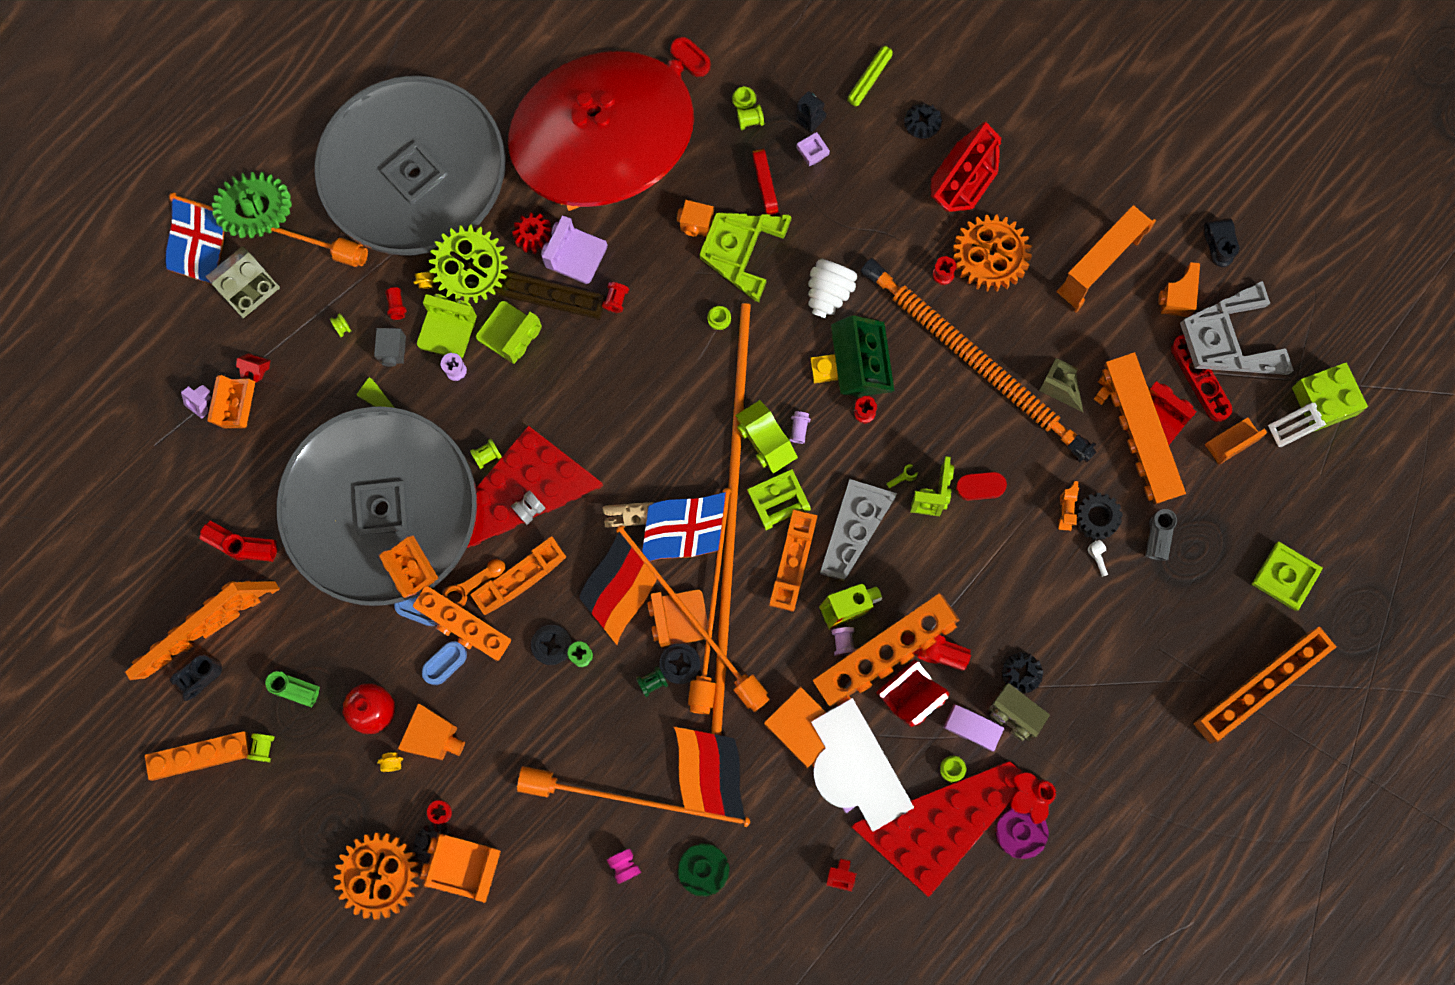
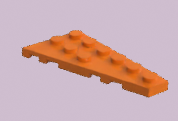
[125,581,280,680]

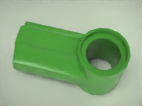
[265,671,320,708]

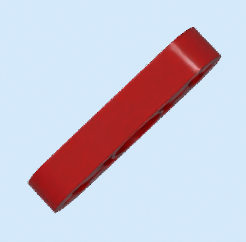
[752,148,778,215]

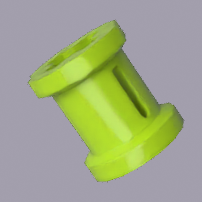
[737,104,764,130]
[470,439,502,469]
[247,733,275,762]

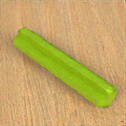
[848,46,893,106]

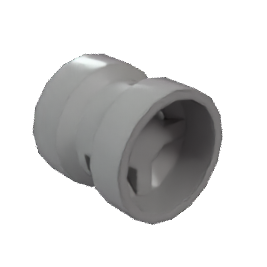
[511,490,546,525]

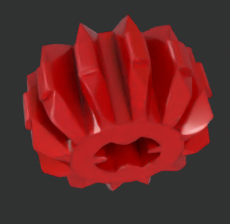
[512,212,552,255]

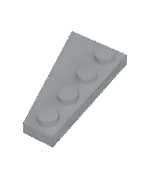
[820,479,897,581]

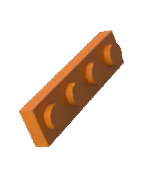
[145,731,251,781]

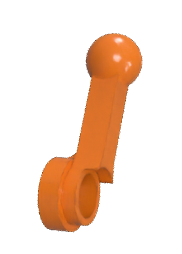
[442,559,506,608]

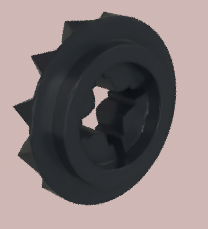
[904,102,942,139]
[531,625,571,665]
[660,643,700,684]
[1002,652,1044,693]
[413,824,454,864]

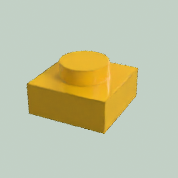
[811,354,838,383]

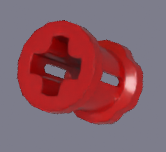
[933,256,957,285]
[602,282,629,313]
[854,396,877,424]

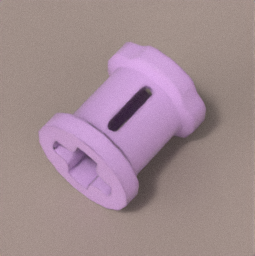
[441,353,467,381]
[832,627,857,656]

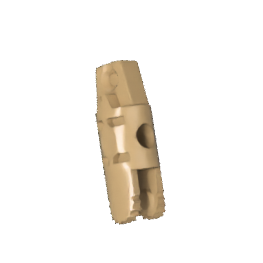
[603,502,654,528]

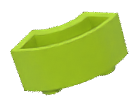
[735,400,798,473]

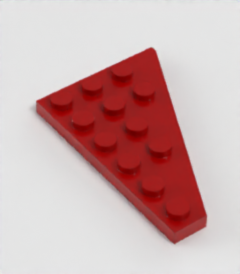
[467,426,603,548]
[851,761,1023,897]

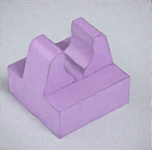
[797,132,829,166]
[181,385,212,419]

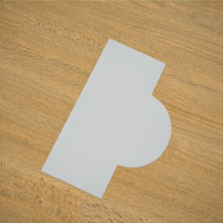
[812,698,914,831]

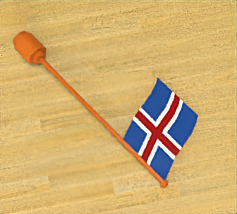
[166,193,368,284]
[642,488,732,714]

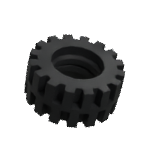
[1075,493,1123,540]

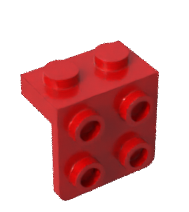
[1126,381,1197,445]
[876,659,950,727]

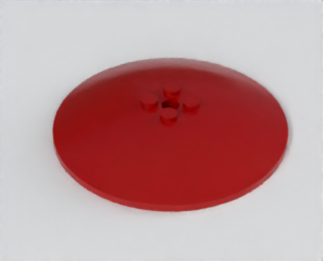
[508,51,694,207]

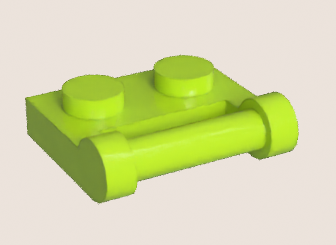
[747,469,811,530]

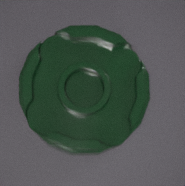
[678,844,730,897]

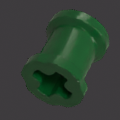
[636,666,668,697]

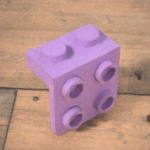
[541,215,607,284]

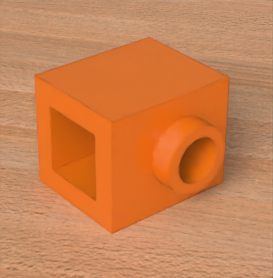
[677,200,714,237]

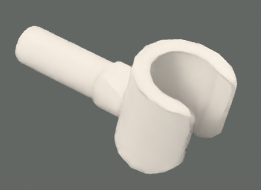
[1088,540,1108,577]

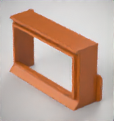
[1056,205,1156,312]

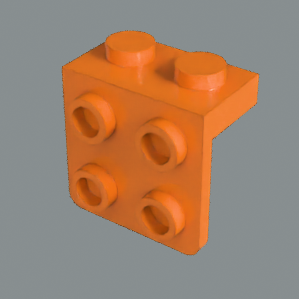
[647,590,708,648]

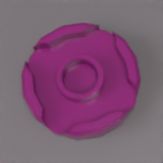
[996,808,1049,859]

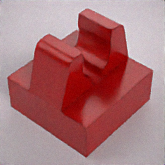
[236,353,271,383]
[826,858,856,891]

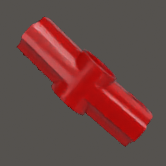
[199,520,277,562]
[891,631,971,671]

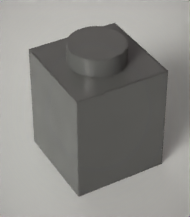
[374,328,406,367]

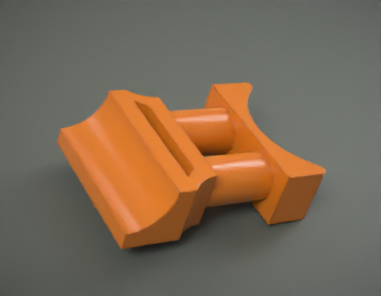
[1058,481,1079,531]

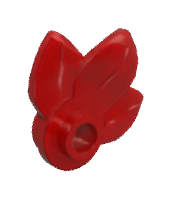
[1011,773,1056,824]

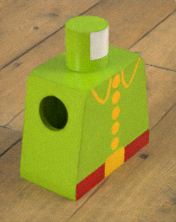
[819,584,882,630]

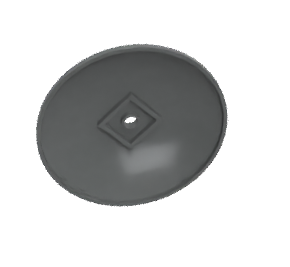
[315,76,505,255]
[277,407,477,606]

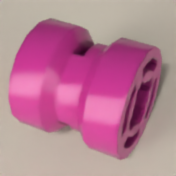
[607,849,641,884]

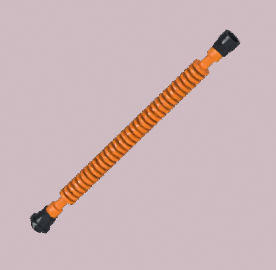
[860,258,1097,463]

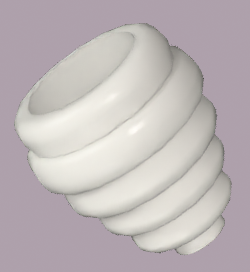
[808,259,857,318]

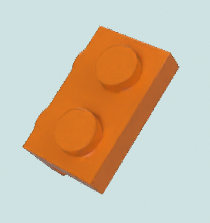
[208,375,255,428]
[379,536,439,598]

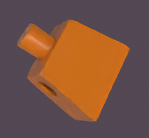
[398,704,465,760]

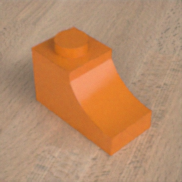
[1158,262,1200,317]

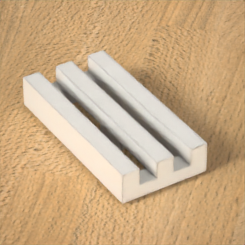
[1268,403,1326,447]

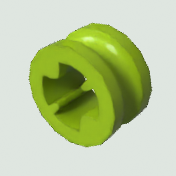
[330,313,351,337]

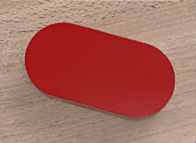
[671,37,710,77]
[956,472,1007,501]

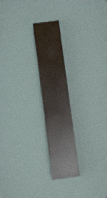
[465,263,606,320]

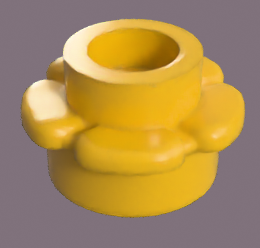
[414,272,436,289]
[377,752,403,772]

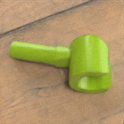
[887,464,918,488]

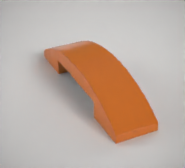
[769,510,817,612]
[470,536,566,615]

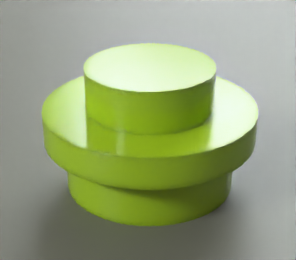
[733,87,756,110]
[707,306,731,330]
[940,756,966,782]

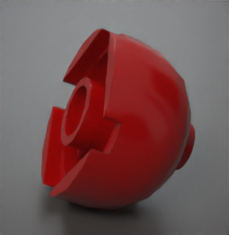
[342,684,395,734]

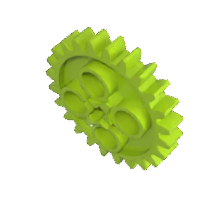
[429,225,508,303]

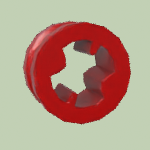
[427,801,452,824]

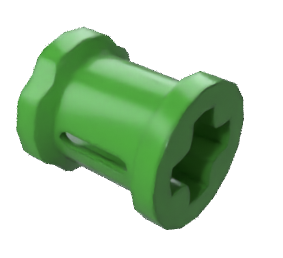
[568,641,593,667]

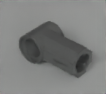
[1145,509,1177,561]

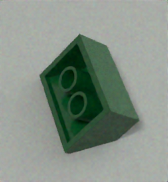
[831,315,895,397]

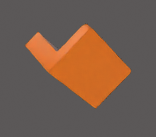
[1205,417,1267,465]

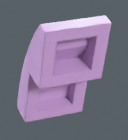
[943,704,1004,751]

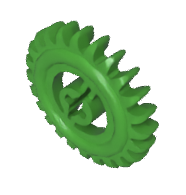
[212,172,292,238]

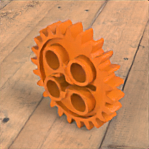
[953,215,1032,292]
[334,833,420,919]

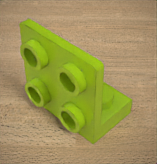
[910,456,954,516]

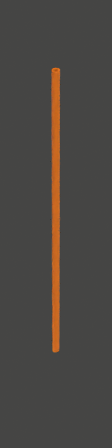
[711,303,751,735]

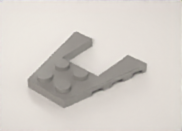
[1180,281,1294,375]

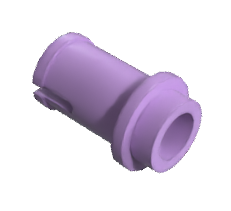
[789,411,811,444]

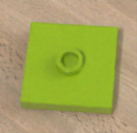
[1251,541,1323,611]

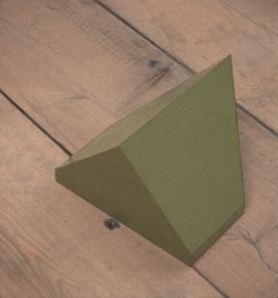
[1039,358,1083,412]

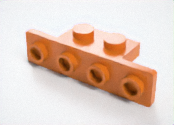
[413,586,511,661]

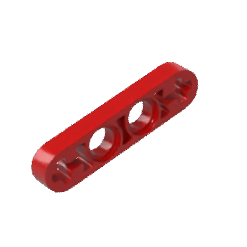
[1171,335,1232,422]

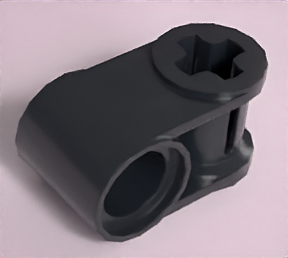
[1204,218,1239,267]
[170,655,222,701]

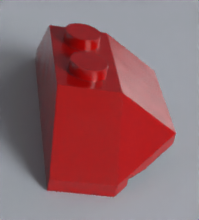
[931,122,1001,212]

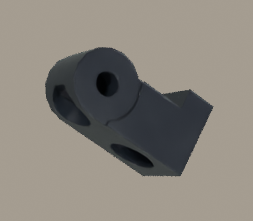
[795,91,827,133]

